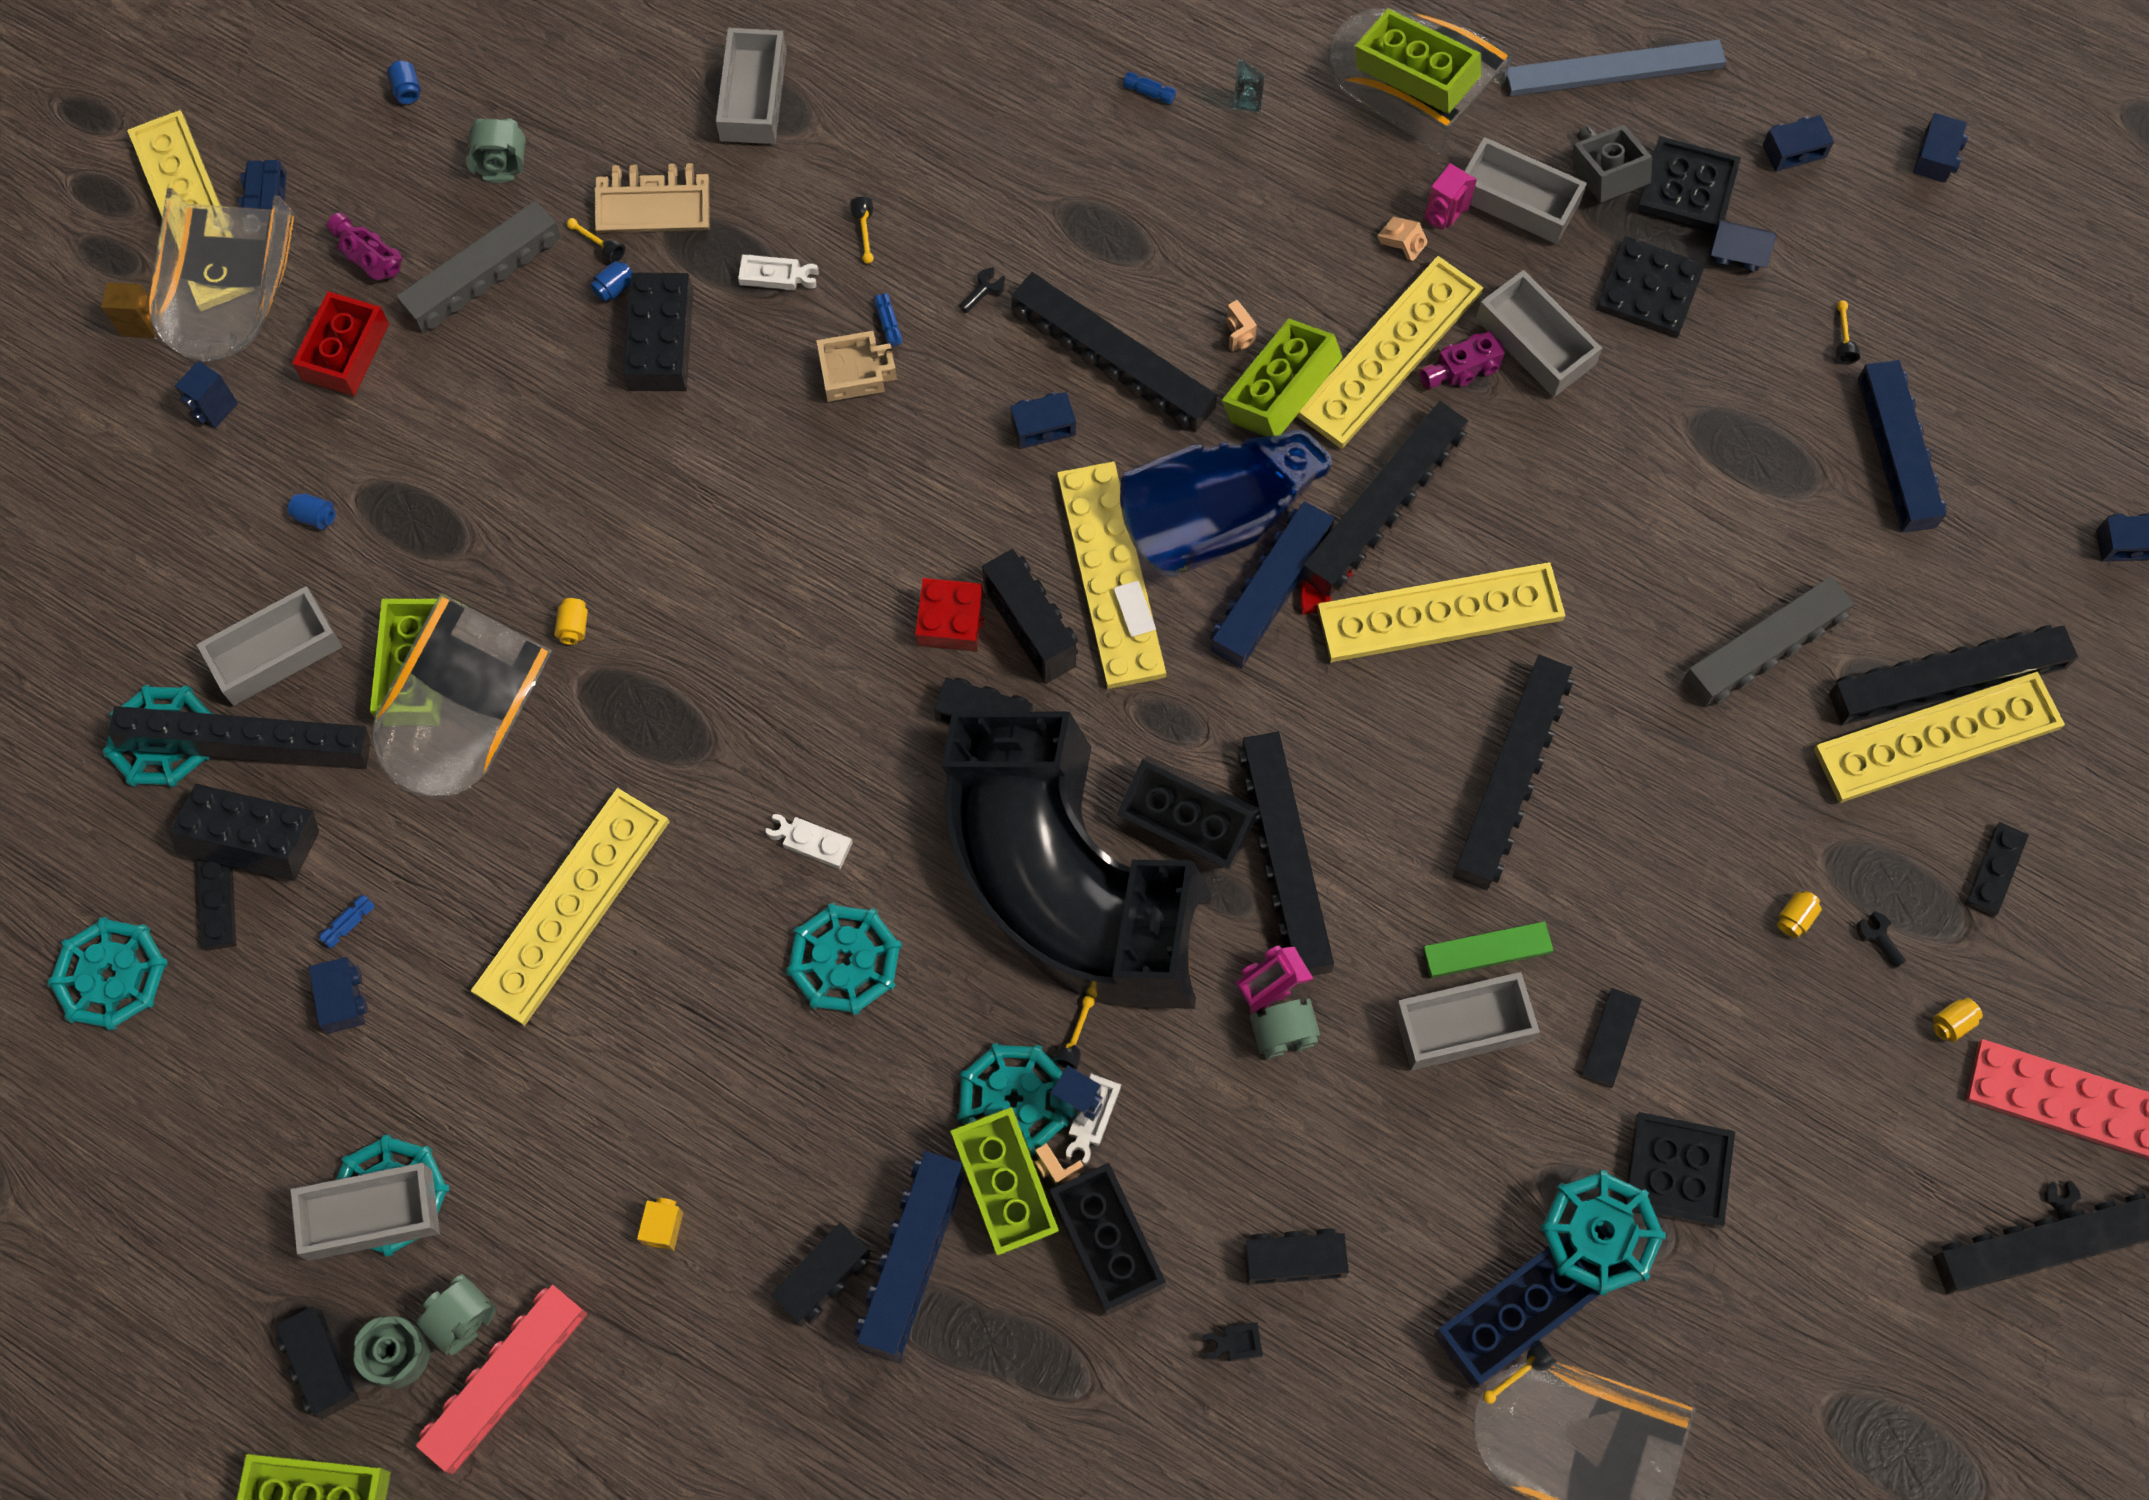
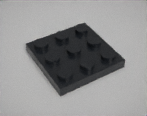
[1638,136,1741,231]
[1596,236,1706,338]
[1625,1112,1735,1228]

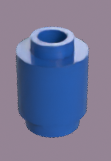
[386,61,421,104]
[590,261,633,302]
[288,493,336,530]

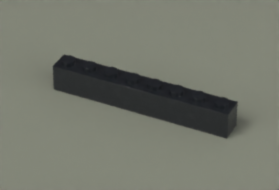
[1011,272,1217,432]
[1300,401,1468,597]
[1829,625,2078,726]
[1453,654,1574,890]
[108,706,371,769]
[1237,731,1334,976]
[1933,1192,2149,1295]

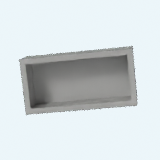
[716,28,787,144]
[1464,137,1587,244]
[1476,270,1603,397]
[196,586,343,706]
[1394,972,1540,1071]
[291,1163,440,1261]

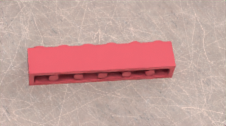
[416,1284,588,1475]

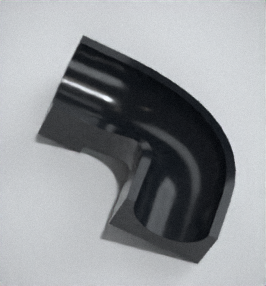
[941,711,1212,1009]

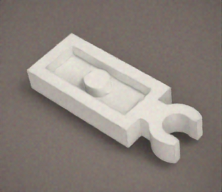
[738,254,819,290]
[765,814,853,870]
[1066,1074,1121,1166]

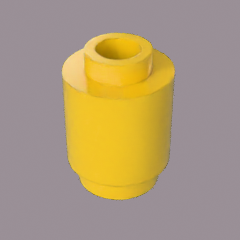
[554,598,588,645]
[1777,891,1822,939]
[1933,998,1983,1042]

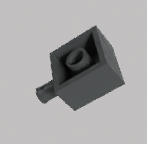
[1573,125,1652,203]

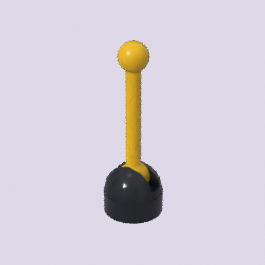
[850,196,874,264]
[567,218,625,263]
[1836,300,1860,365]
[1053,996,1095,1070]
[1483,1341,1556,1404]

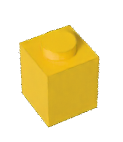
[637,1198,683,1251]

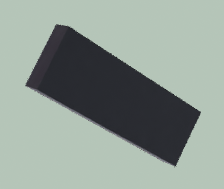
[1581,988,1642,1088]

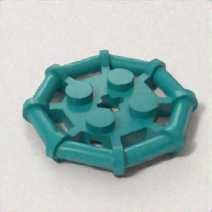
[102,684,214,788]
[785,902,902,1015]
[47,917,168,1031]
[956,1042,1070,1156]
[336,1134,449,1257]
[1540,1170,1666,1296]

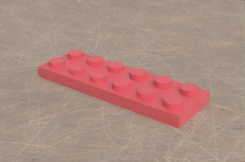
[1965,1039,2149,1160]

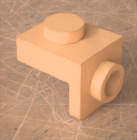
[1377,217,1428,261]
[1034,1143,1084,1187]

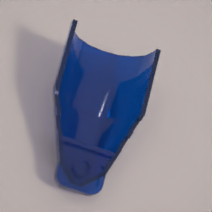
[1120,430,1333,578]

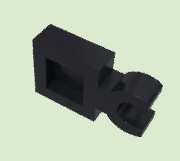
[1202,1322,1263,1362]

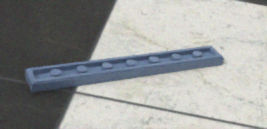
[1504,39,1726,96]

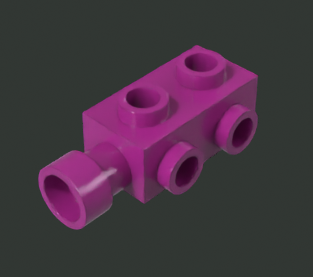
[326,212,403,280]
[1419,331,1504,390]

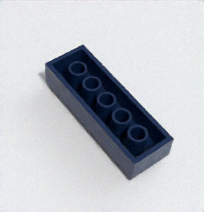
[854,1151,965,1363]
[1433,1224,1631,1390]

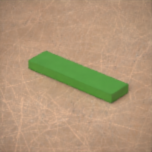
[1423,921,1554,979]

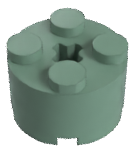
[466,119,526,183]
[1249,998,1321,1060]
[416,1274,497,1356]
[354,1316,431,1389]

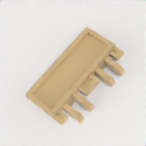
[595,163,710,233]

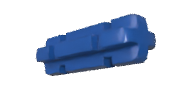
[1123,71,1176,104]
[874,293,902,347]
[319,895,374,948]

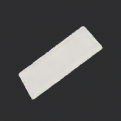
[1114,581,1156,637]

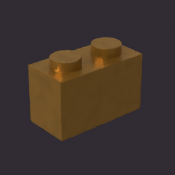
[101,282,162,338]

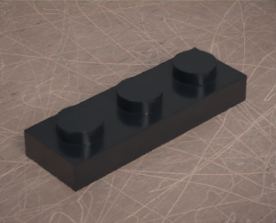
[1965,822,2029,918]
[197,859,237,951]

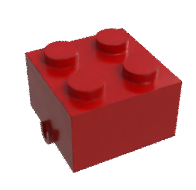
[915,578,984,651]

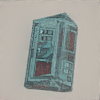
[1233,59,1265,112]

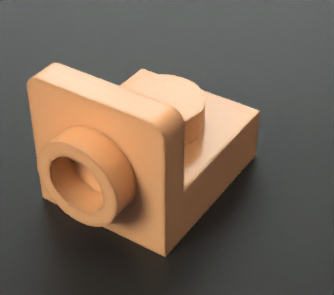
[1226,300,1257,352]

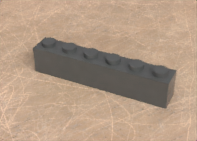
[396,200,561,333]
[1683,576,1854,708]

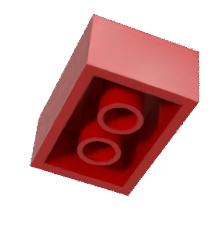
[292,291,389,397]

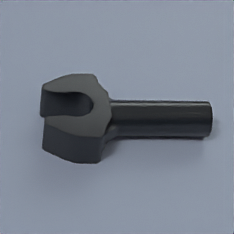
[959,267,1005,313]
[1857,911,1906,968]
[2045,1180,2081,1220]

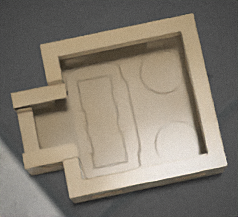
[816,331,897,402]

